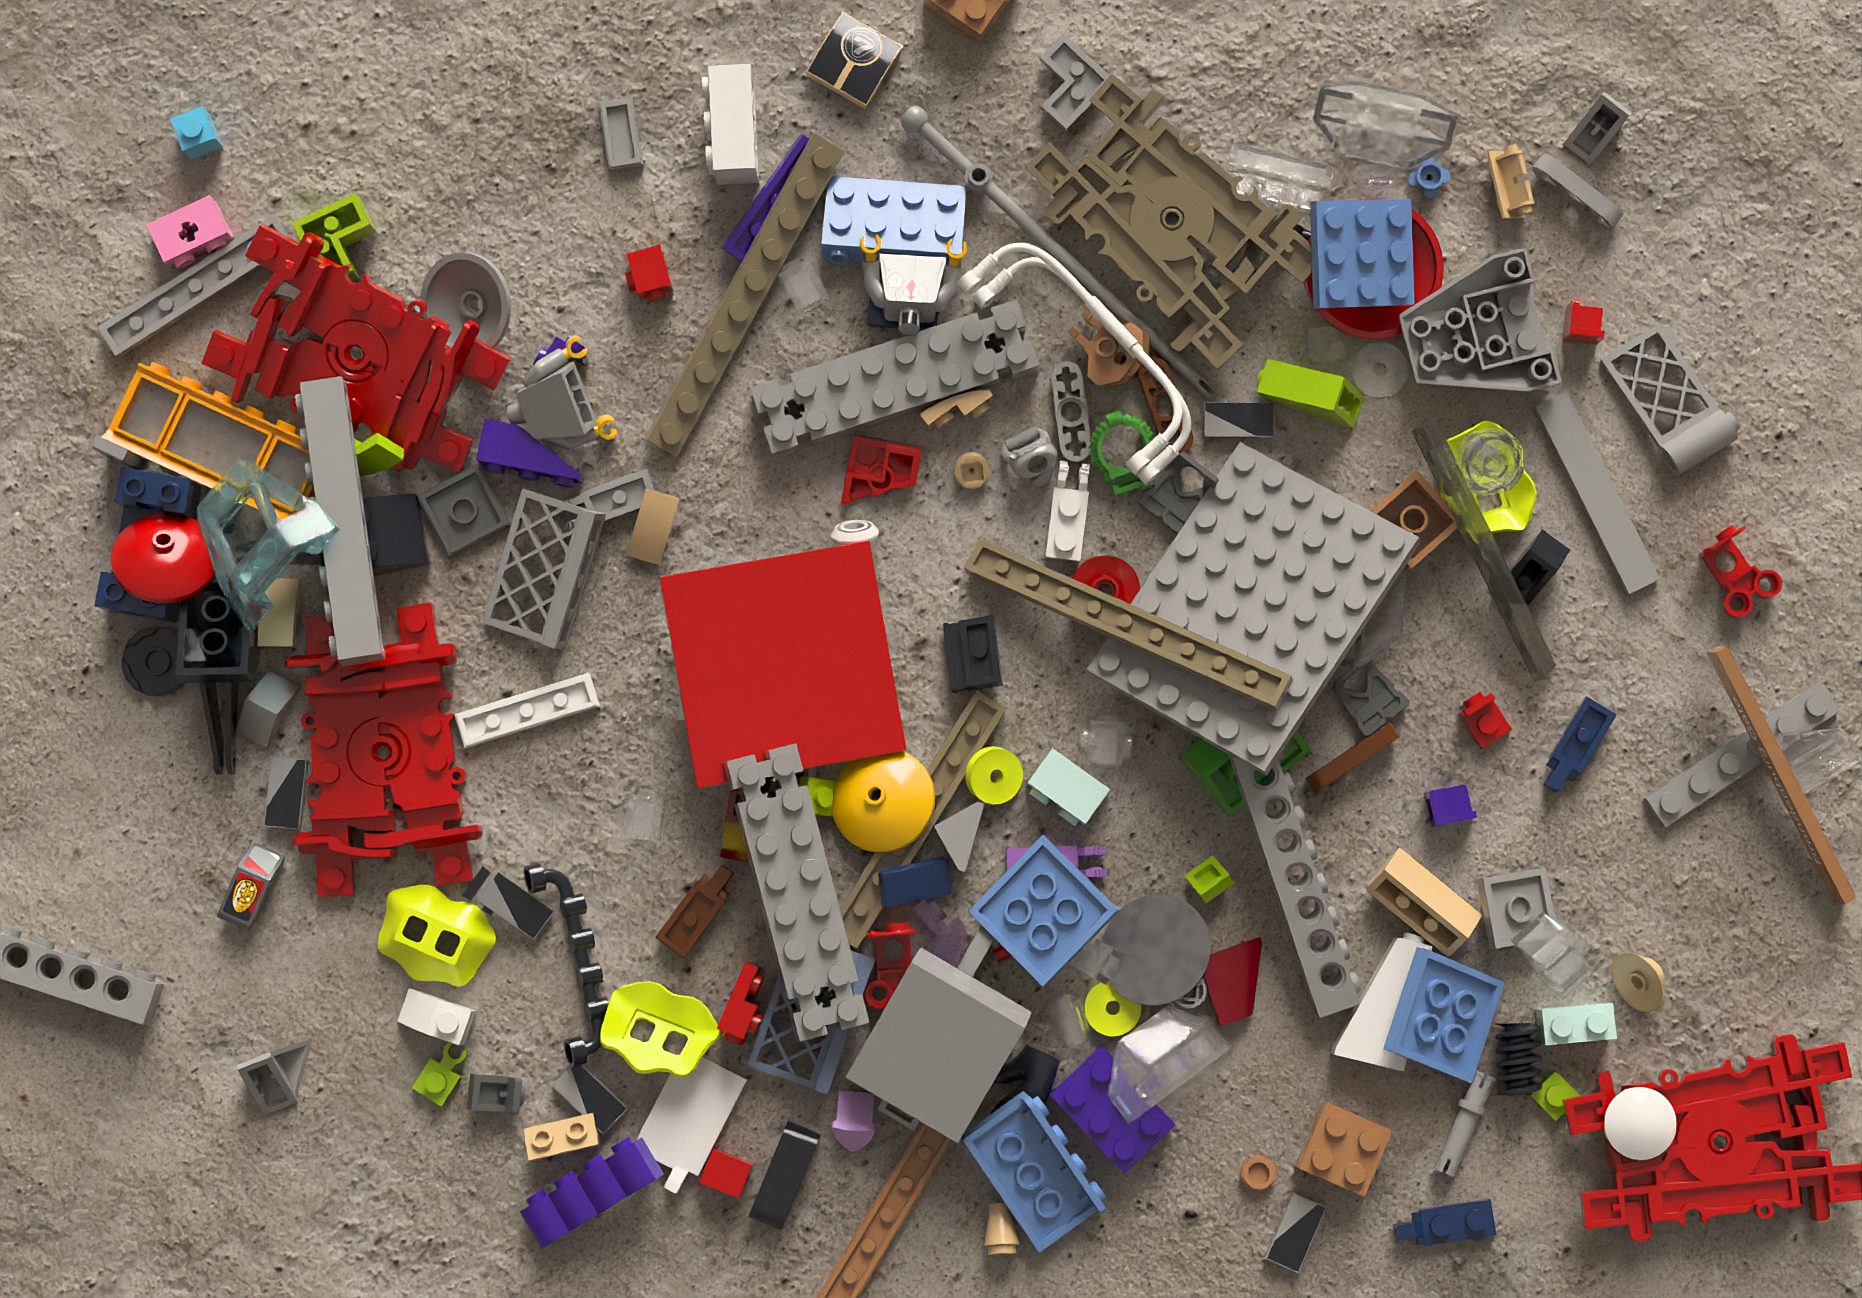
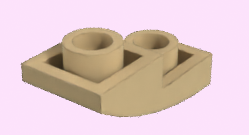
[920,390,993,430]
[626,488,680,565]
[257,578,301,648]

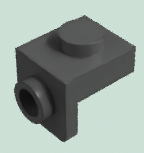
[467,1073,525,1114]

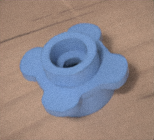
[1408,157,1450,199]

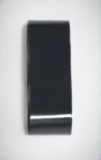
[748,1121,821,1230]

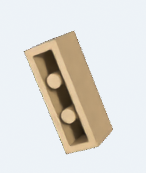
[1366,847,1482,958]

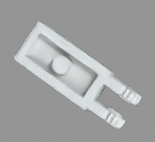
[1045,461,1090,562]

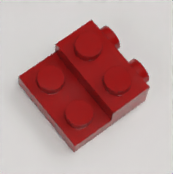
[717,962,765,1046]

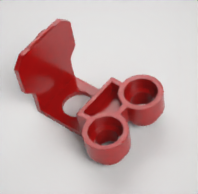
[1699,525,1782,618]
[865,922,916,1008]

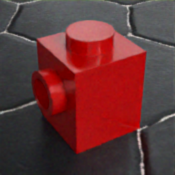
[625,244,674,302]

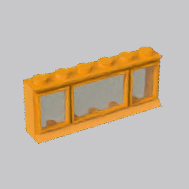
[102,362,315,529]

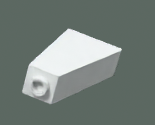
[1330,932,1433,1071]

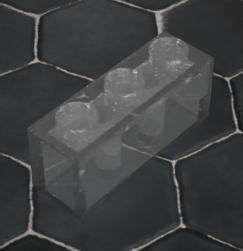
[1225,142,1334,214]

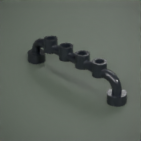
[523,863,609,1067]

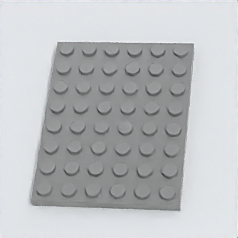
[1086,442,1420,776]

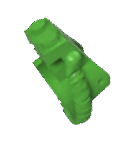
[1089,410,1155,496]

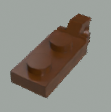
[655,865,734,959]

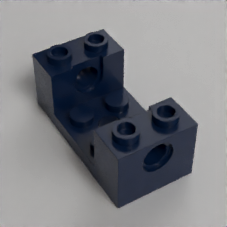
[94,467,202,623]

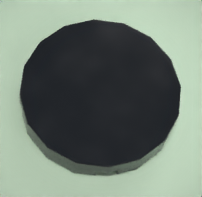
[121,627,186,697]

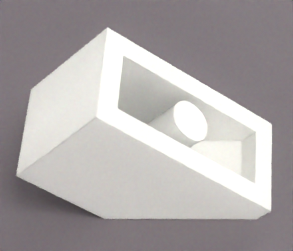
[397,988,476,1045]

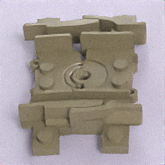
[1025,74,1312,370]

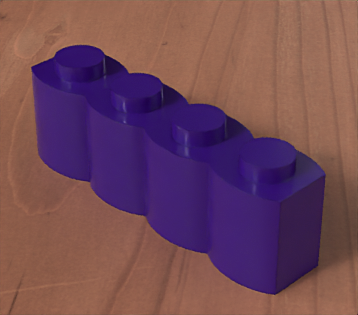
[520,1137,664,1249]

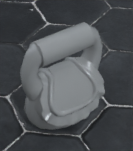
[1001,427,1057,478]

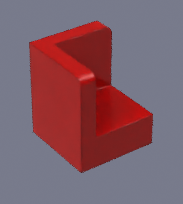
[1562,300,1605,345]
[699,1147,754,1198]

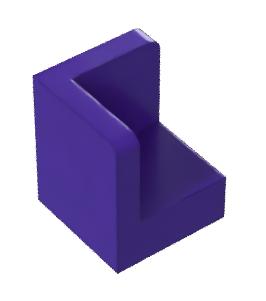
[1424,785,1477,827]

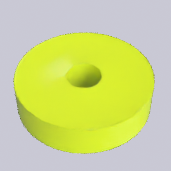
[965,746,1023,804]
[1084,980,1141,1036]

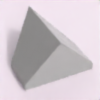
[237,1038,312,1115]

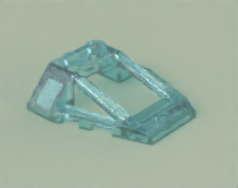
[197,456,340,631]

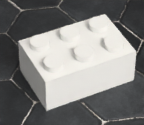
[702,64,759,185]

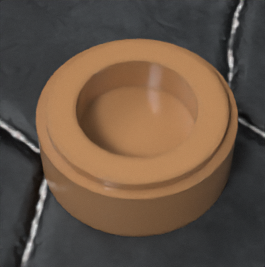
[1240,1155,1277,1192]

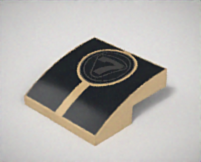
[806,12,903,109]

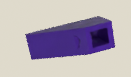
[476,418,584,488]

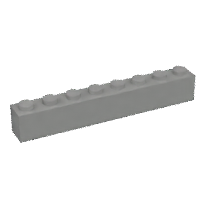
[295,376,385,666]

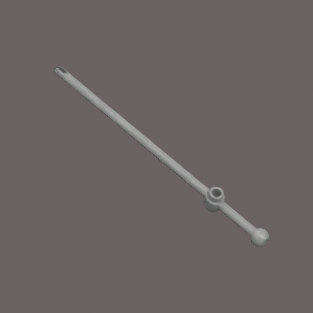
[901,106,1216,398]

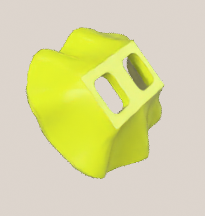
[1438,421,1537,536]
[378,885,496,987]
[600,981,720,1078]

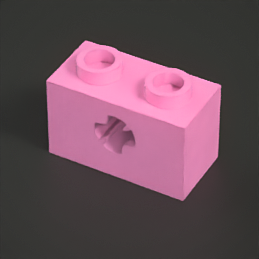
[147,195,234,269]

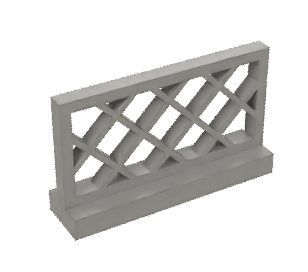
[482,489,606,649]

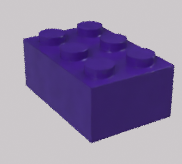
[1050,1045,1176,1174]

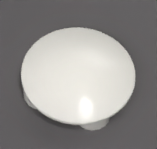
[1604,1087,1677,1160]

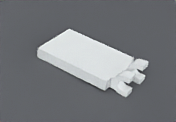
[637,1048,747,1194]

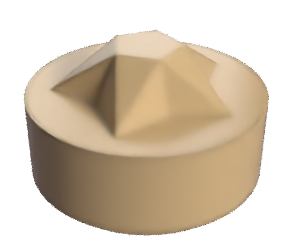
[954,452,990,489]

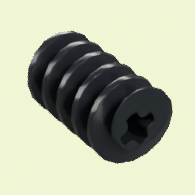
[1495,1023,1543,1096]

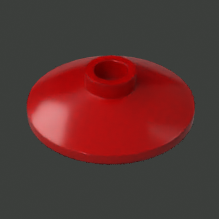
[1072,555,1140,604]

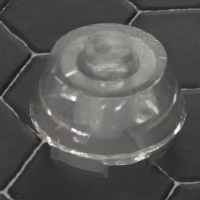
[1455,428,1524,496]

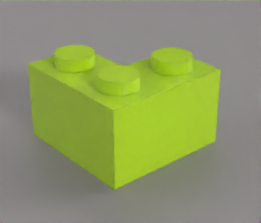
[292,193,377,282]

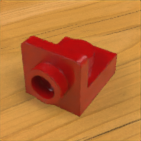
[1458,692,1512,749]

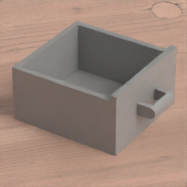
[845,948,1032,1143]

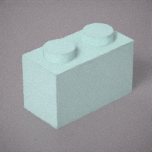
[1027,748,1110,826]
[1535,1002,1617,1045]

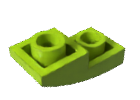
[354,433,404,476]

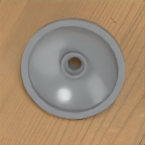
[420,252,511,348]

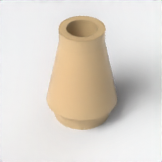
[984,1203,1019,1256]

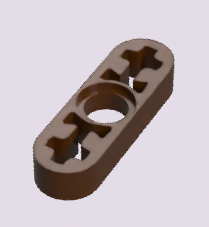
[1138,357,1193,454]
[1305,722,1400,793]

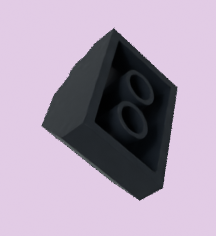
[234,493,431,576]
[175,575,260,775]

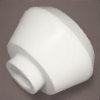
[831,520,879,553]

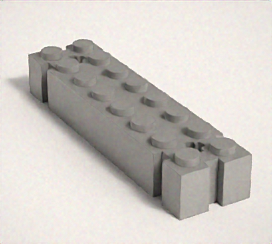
[750,299,1039,459]
[723,743,870,1042]

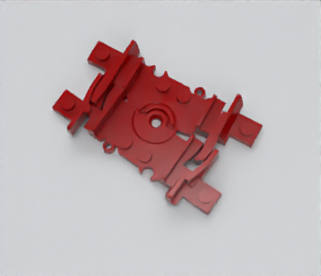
[201,224,512,473]
[285,602,483,897]
[1562,1034,1862,1241]

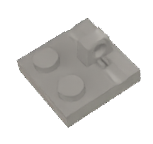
[1477,867,1559,950]

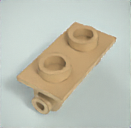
[1486,144,1535,219]
[524,1113,601,1162]

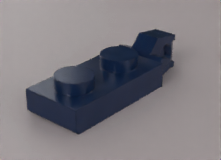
[1543,696,1617,793]
[1394,1199,1496,1246]

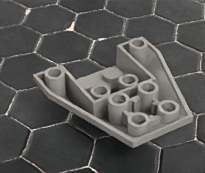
[1398,247,1562,392]

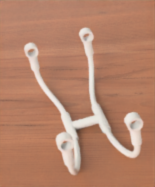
[957,243,1191,486]

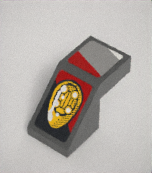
[217,842,285,931]

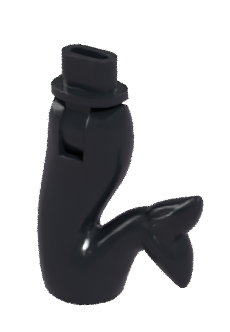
[991,1044,1061,1114]

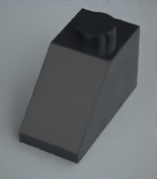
[1492,529,1570,615]

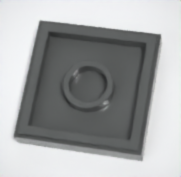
[417,463,511,558]

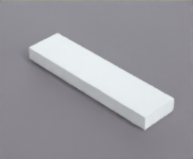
[455,673,600,749]

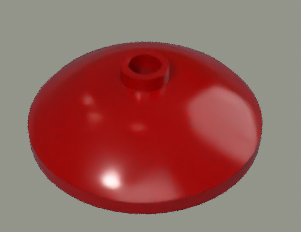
[111,513,220,604]

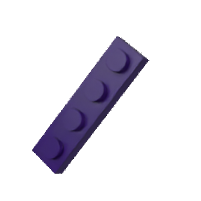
[721,134,809,263]

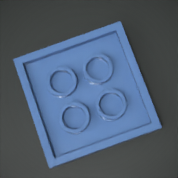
[1310,199,1414,309]
[969,835,1120,987]
[1383,947,1505,1083]

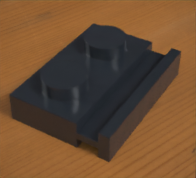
[943,615,1003,694]

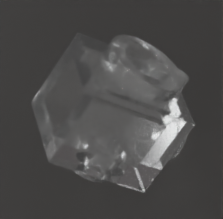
[1080,714,1133,767]

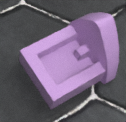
[832,1090,876,1152]

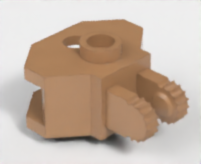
[1067,309,1150,389]

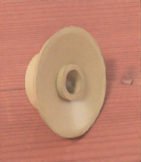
[1612,953,1665,1012]

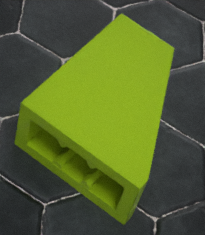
[1257,359,1365,429]

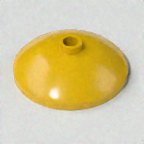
[832,751,935,853]

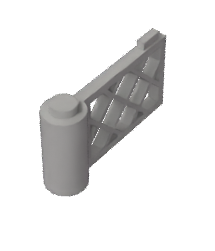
[1600,323,1740,476]

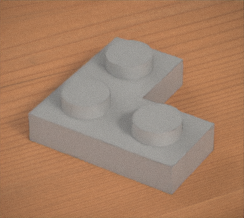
[1040,33,1110,132]

